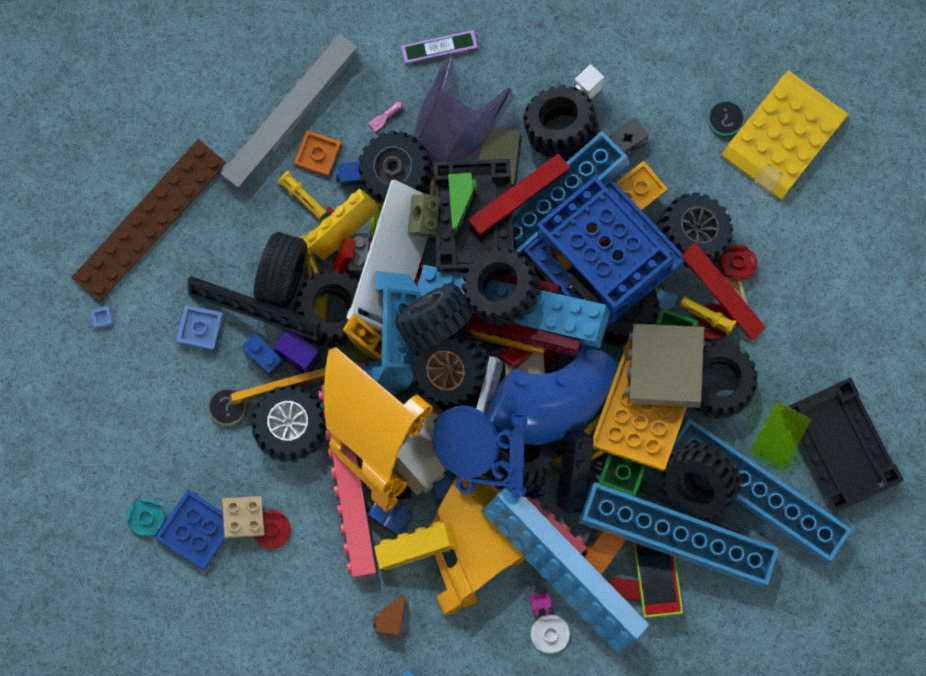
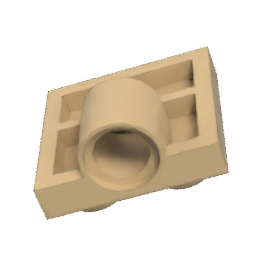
[222,496,264,538]

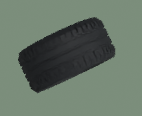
[253,232,307,308]

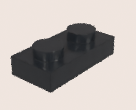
[566,274,601,304]

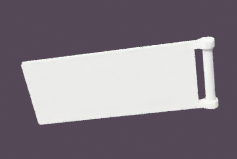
[347,180,428,332]

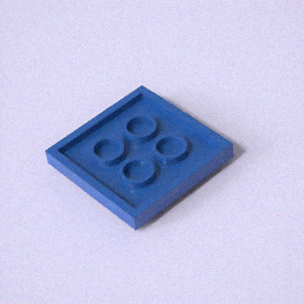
[155,490,226,570]

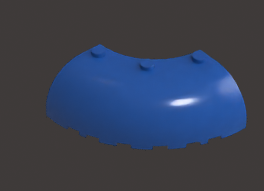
[487,344,619,445]

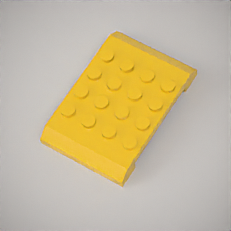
[721,70,849,200]

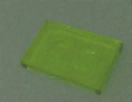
[750,401,811,470]

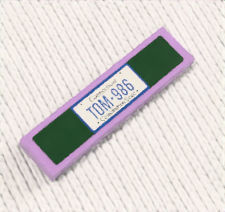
[401,30,478,65]

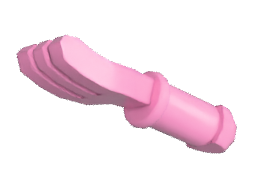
[368,101,403,133]

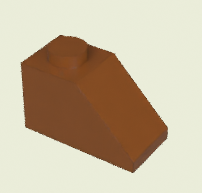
[373,596,406,637]

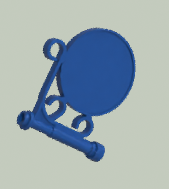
[433,406,528,498]

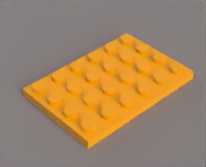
[593,339,687,471]

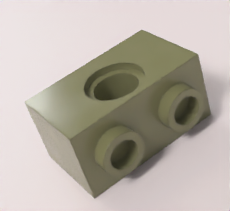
[407,194,441,236]

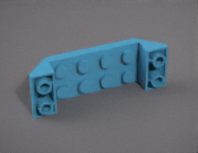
[373,271,420,390]

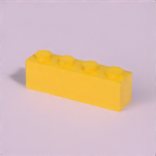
[305,189,379,261]
[374,521,457,570]

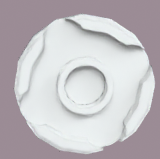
[531,614,570,654]

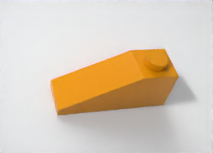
[343,314,382,361]

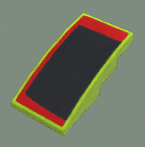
[633,543,683,619]

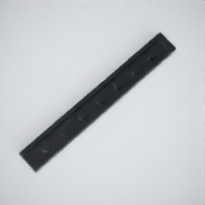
[188,276,321,341]

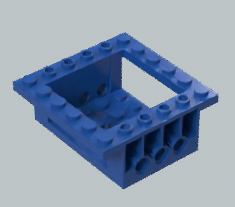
[523,176,685,329]

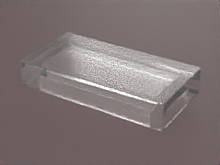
[746,163,783,205]

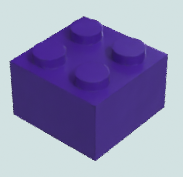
[274,330,321,374]

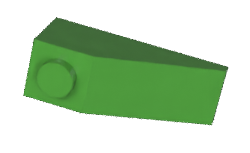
[448,173,476,235]

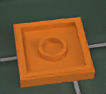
[293,130,342,177]

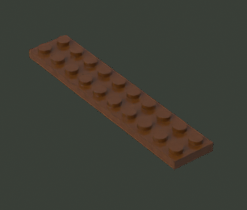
[71,139,226,302]

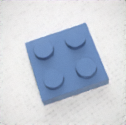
[176,305,223,350]

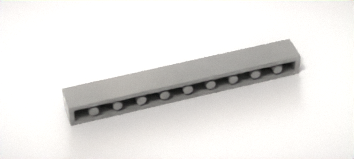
[221,34,358,192]

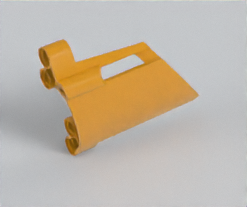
[324,348,433,512]
[429,475,526,616]

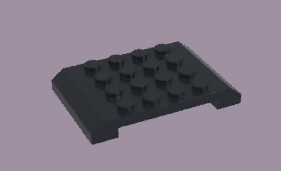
[434,159,514,272]
[781,377,904,514]

